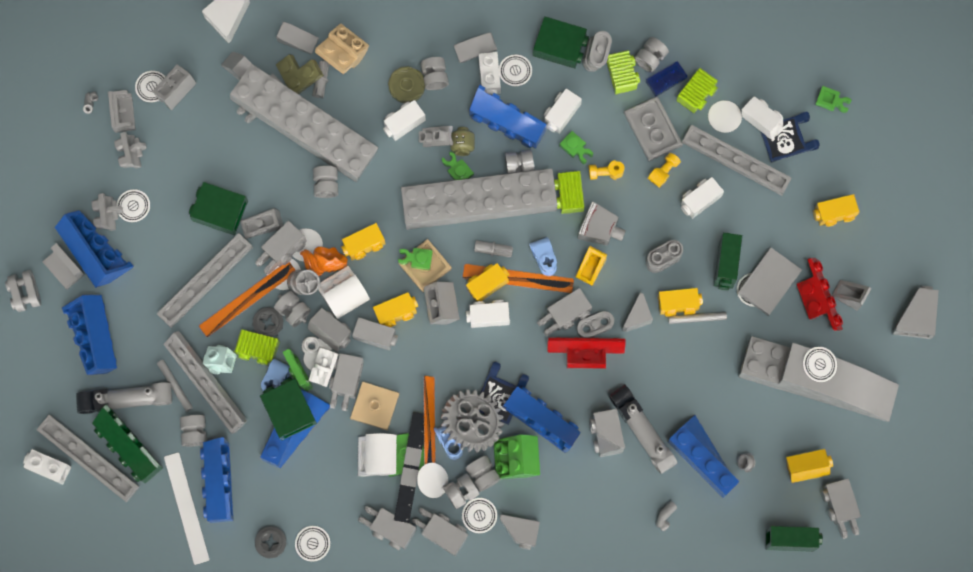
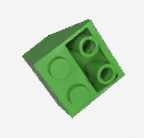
[494,435,540,479]

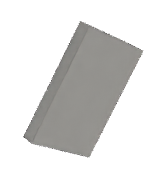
[624,96,683,162]
[737,248,802,316]

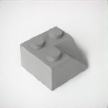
[589,409,625,457]

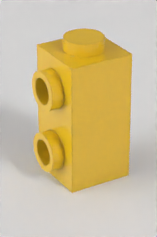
[813,194,859,227]
[341,223,386,260]
[466,263,509,302]
[658,288,703,317]
[373,292,418,327]
[786,449,833,483]

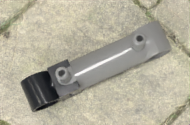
[76,383,172,414]
[608,384,678,474]

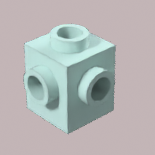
[203,345,237,374]

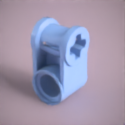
[530,237,557,276]
[261,359,290,391]
[433,426,463,460]

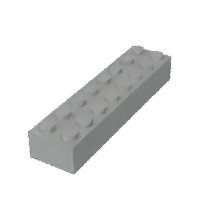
[230,64,378,183]
[401,169,557,230]

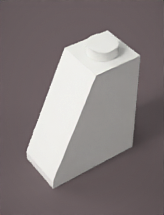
[202,0,250,43]

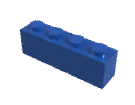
[469,85,547,149]
[55,210,134,288]
[62,295,117,375]
[502,386,581,453]
[260,390,330,469]
[668,415,740,498]
[200,437,234,523]

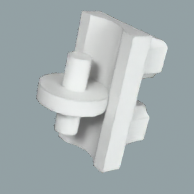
[308,347,339,387]

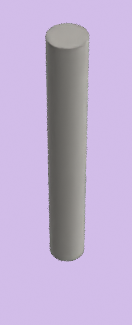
[668,312,727,324]
[157,360,193,412]

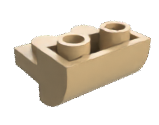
[315,23,369,74]

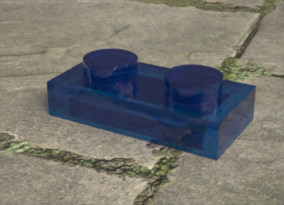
[646,61,688,97]

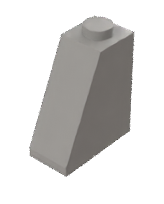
[892,286,939,339]

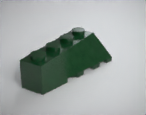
[92,405,163,484]

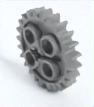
[441,390,504,453]

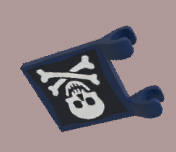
[760,112,820,163]
[479,362,529,425]

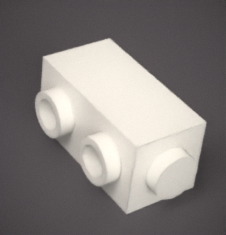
[479,52,501,95]
[544,89,582,134]
[742,96,783,139]
[383,100,426,141]
[681,177,724,219]
[466,300,510,328]
[24,449,71,485]

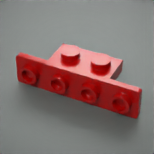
[797,258,843,331]
[548,337,626,369]

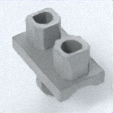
[419,126,453,147]
[114,132,147,169]
[92,193,123,231]

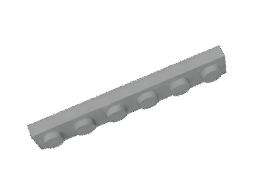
[682,125,792,196]
[157,233,253,328]
[164,331,247,434]
[37,415,139,502]

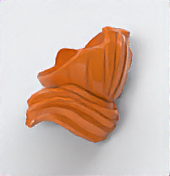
[300,247,348,277]

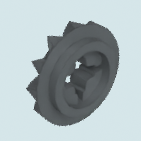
[253,307,284,337]
[255,527,287,559]

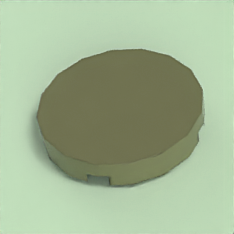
[388,66,425,103]

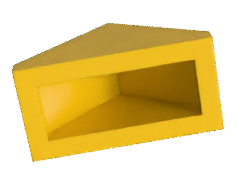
[576,246,607,286]

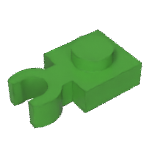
[815,86,852,113]
[559,131,593,164]
[442,152,474,181]
[398,248,433,270]

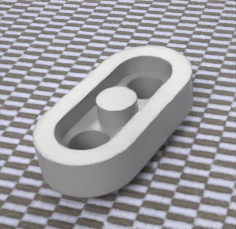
[577,311,614,338]

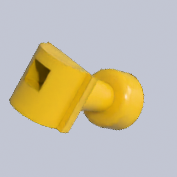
[648,153,681,188]
[589,160,625,180]

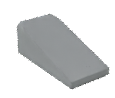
[276,21,319,55]
[240,208,283,239]

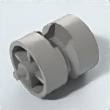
[287,270,320,295]
[274,291,311,327]

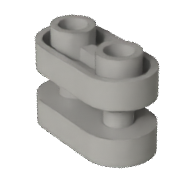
[583,31,612,72]
[646,240,683,273]
[5,270,41,312]

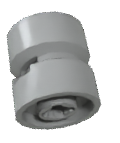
[634,37,669,73]
[421,57,449,90]
[505,149,534,174]
[313,166,338,198]
[180,415,207,447]
[465,455,501,492]
[443,473,480,509]

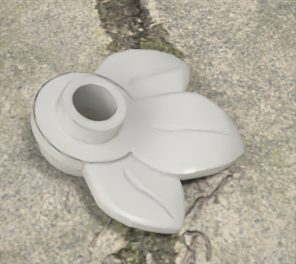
[302,337,332,371]

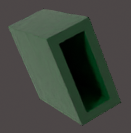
[533,16,589,69]
[189,182,248,236]
[714,232,743,290]
[260,378,317,441]
[766,526,823,552]

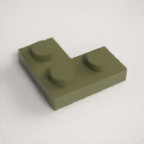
[276,54,324,94]

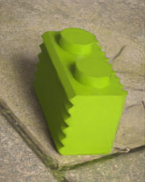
[607,50,640,95]
[677,68,718,114]
[554,171,584,214]
[234,329,280,366]

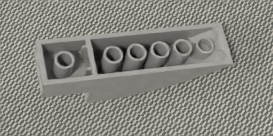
[739,336,899,422]

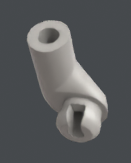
[83,91,98,114]
[656,501,677,531]

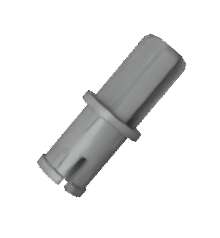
[312,61,330,98]
[474,240,513,257]

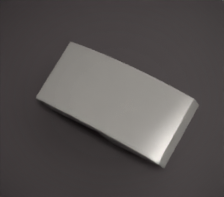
[454,32,497,63]

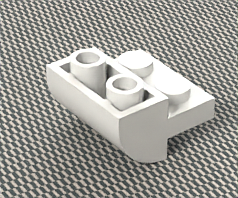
[318,266,370,319]
[358,434,397,477]

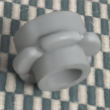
[737,453,756,472]

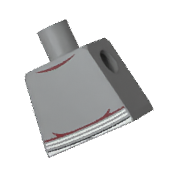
[578,202,626,245]

